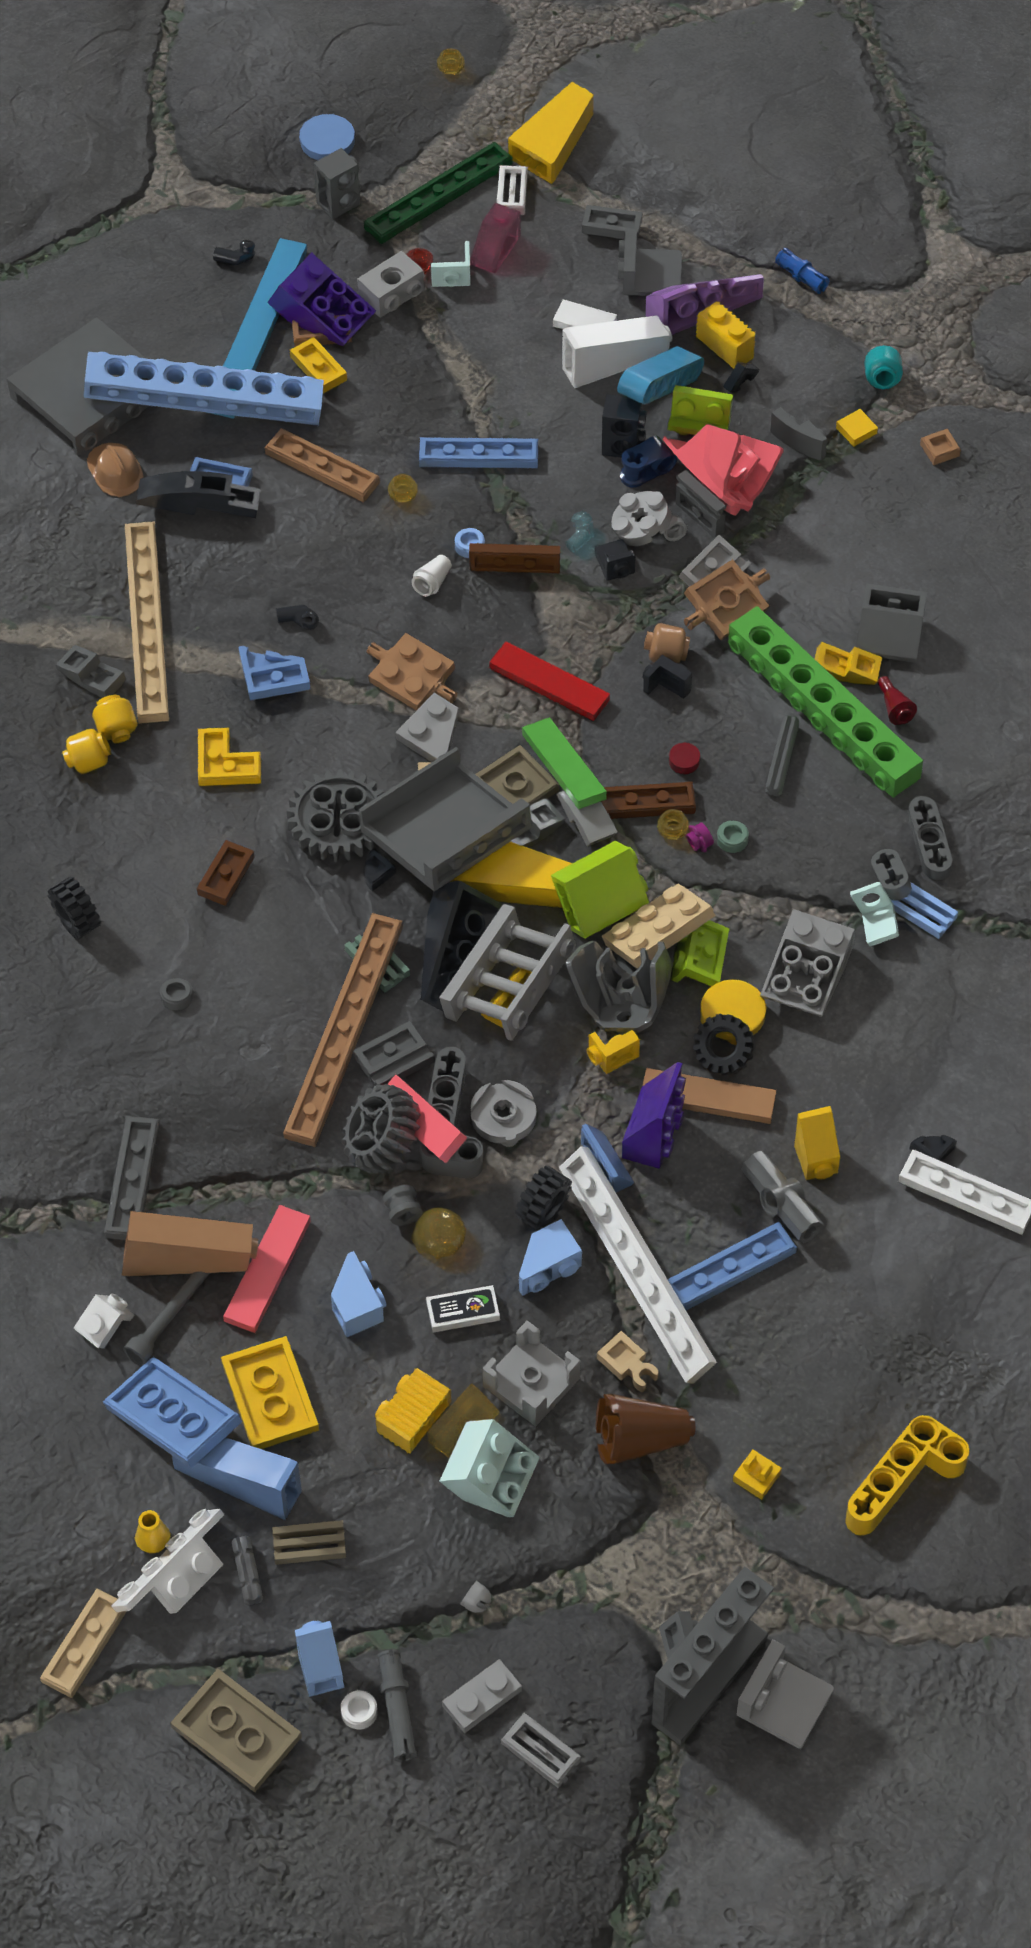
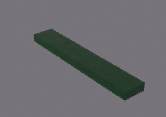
[363,142,513,244]

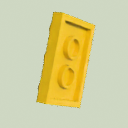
[221,1336,319,1449]

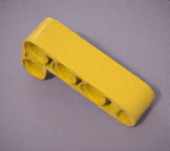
[845,1415,969,1536]

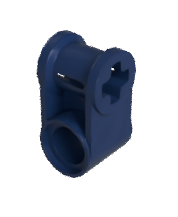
[620,436,678,488]

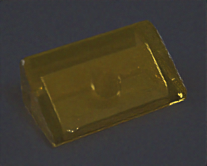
[428,1383,499,1458]

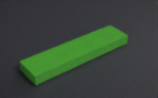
[522,717,607,809]

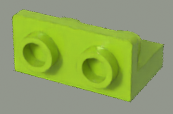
[667,385,733,435]
[671,920,729,986]

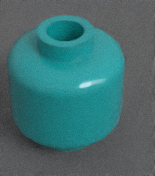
[864,345,903,390]

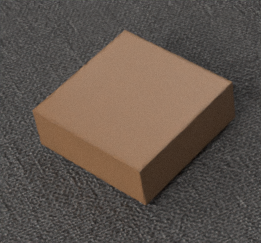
[920,429,961,465]

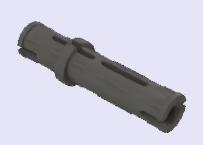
[377,1649,417,1762]

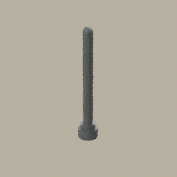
[123,1272,210,1366]

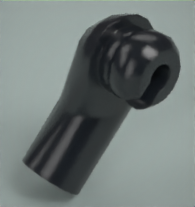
[213,240,256,265]

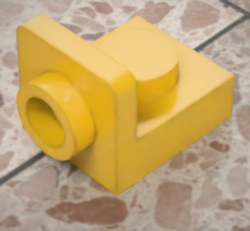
[587,1030,640,1074]

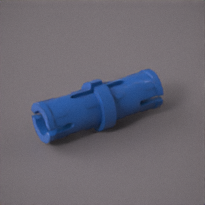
[775,248,830,294]

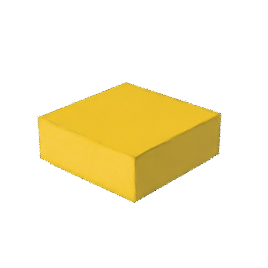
[836,409,878,447]

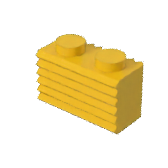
[696,301,755,369]
[375,1368,452,1453]

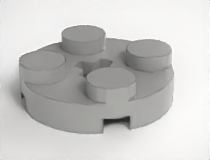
[611,491,672,546]
[471,1080,536,1147]

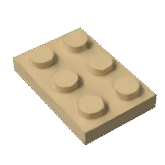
[602,883,716,969]

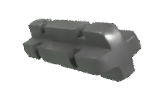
[232,1536,263,1605]

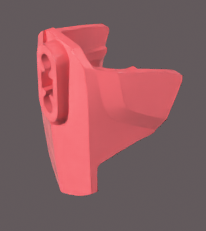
[662,424,783,516]

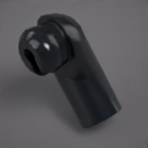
[276,605,319,630]

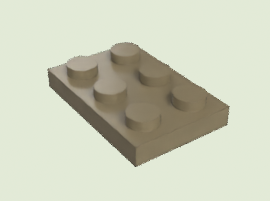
[170,1669,302,1792]

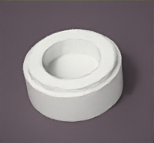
[341,1690,377,1730]

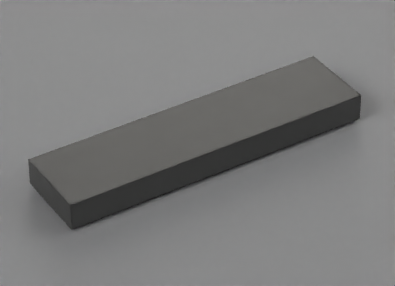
[104,1116,160,1240]

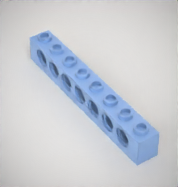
[84,352,324,426]

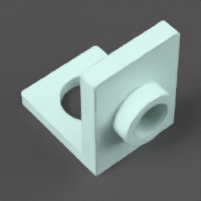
[431,241,470,287]
[850,882,899,947]

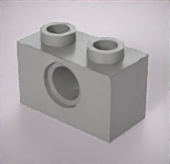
[357,251,424,318]

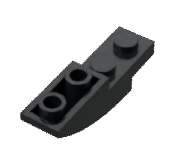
[136,471,260,518]

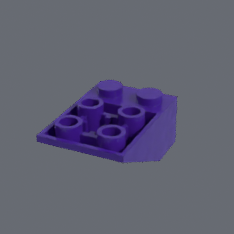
[267,252,376,346]
[622,1062,686,1169]

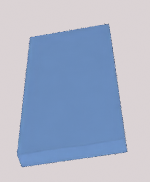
[103,1356,242,1468]

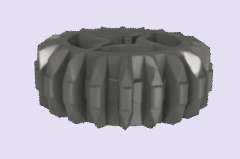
[341,1084,421,1174]

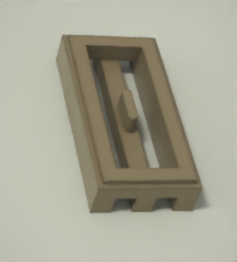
[272,1520,346,1565]

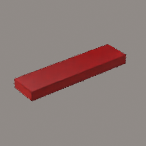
[489,641,610,721]

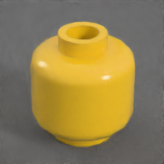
[92,695,137,743]
[62,728,111,774]

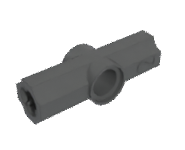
[741,1151,824,1243]

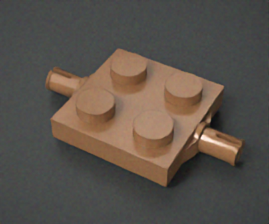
[684,559,770,640]
[367,633,458,711]

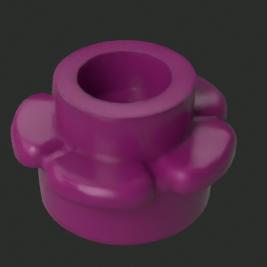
[686,822,714,853]

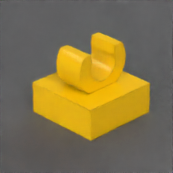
[733,1449,782,1500]

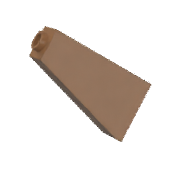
[122,1211,258,1276]

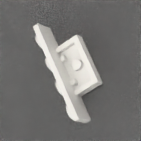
[111,1509,224,1614]

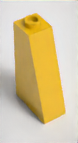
[508,82,594,184]
[450,842,572,908]

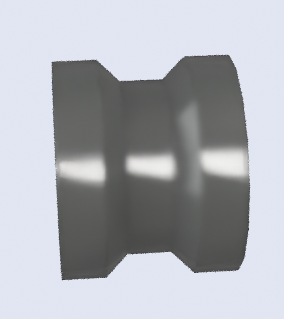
[383,1185,423,1226]

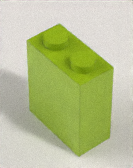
[551,841,649,938]

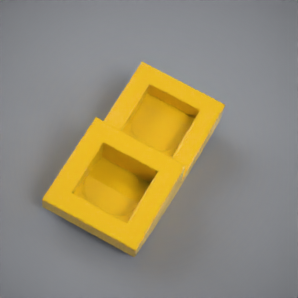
[815,642,882,685]

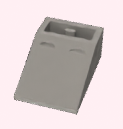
[760,909,855,1017]

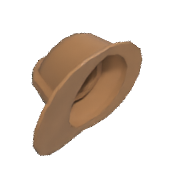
[87,443,143,497]

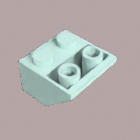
[439,1419,540,1517]

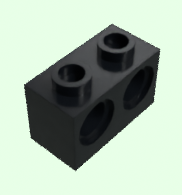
[602,394,647,458]

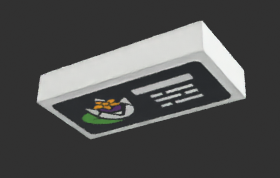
[426,1285,500,1333]

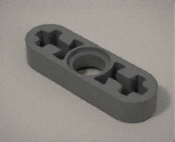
[908,796,952,880]

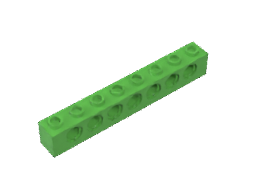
[728,606,923,798]

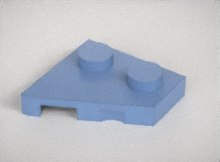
[238,646,310,700]

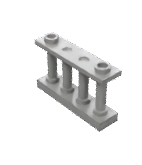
[439,904,576,1041]

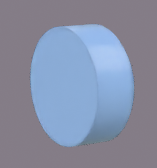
[455,528,485,558]

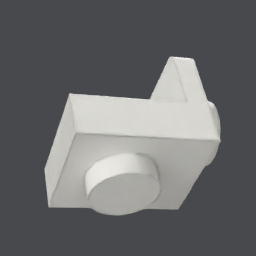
[74,1293,134,1348]

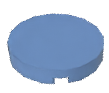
[299,114,355,160]

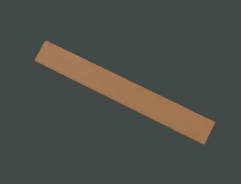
[283,913,403,1147]

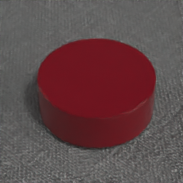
[669,743,700,774]

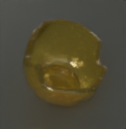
[411,1208,466,1259]

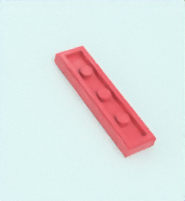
[388,1075,467,1163]
[223,1205,311,1333]

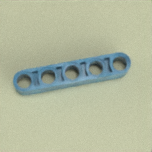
[617,346,704,405]

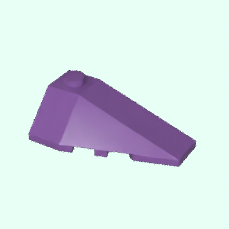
[645,274,764,335]

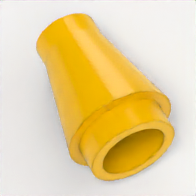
[135,1510,170,1553]

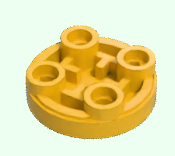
[700,980,766,1045]

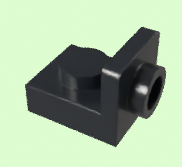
[595,539,636,581]

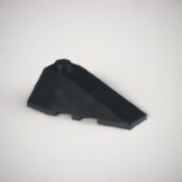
[420,881,503,1012]

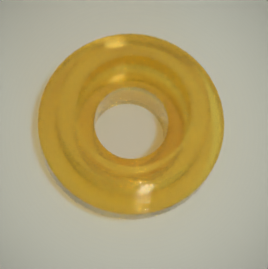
[437,48,465,74]
[388,474,418,503]
[657,809,689,840]

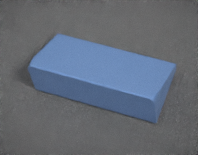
[581,1124,634,1192]

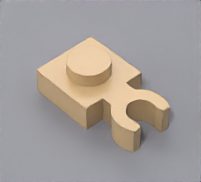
[597,1331,659,1392]

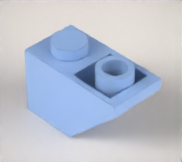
[519,1219,582,1296]
[331,1251,387,1337]
[295,1621,344,1697]

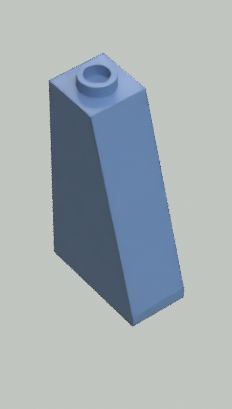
[172,1437,302,1520]

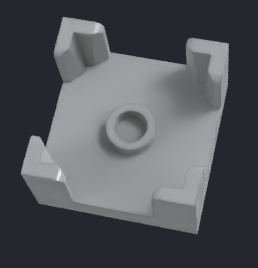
[482,1321,580,1427]

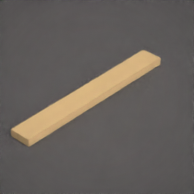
[125,521,169,724]

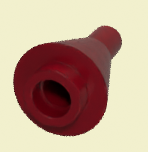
[877,676,917,725]

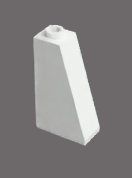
[562,315,672,388]

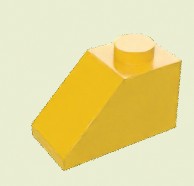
[794,1106,840,1180]

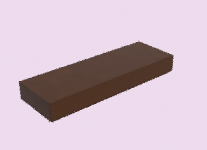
[469,543,560,573]
[601,781,696,819]

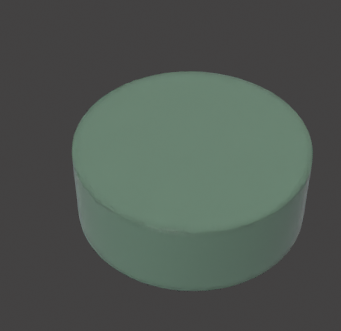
[717,821,749,853]

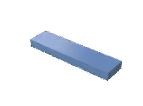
[419,437,538,468]
[668,1222,797,1310]

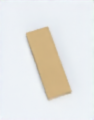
[40,1589,127,1698]

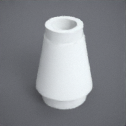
[412,555,452,596]

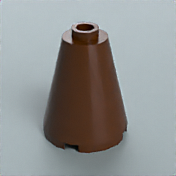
[596,1394,696,1464]

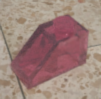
[470,202,521,273]

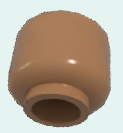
[644,623,690,663]

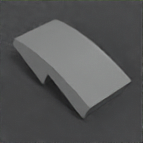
[557,791,617,847]

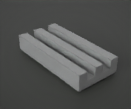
[501,1713,581,1788]

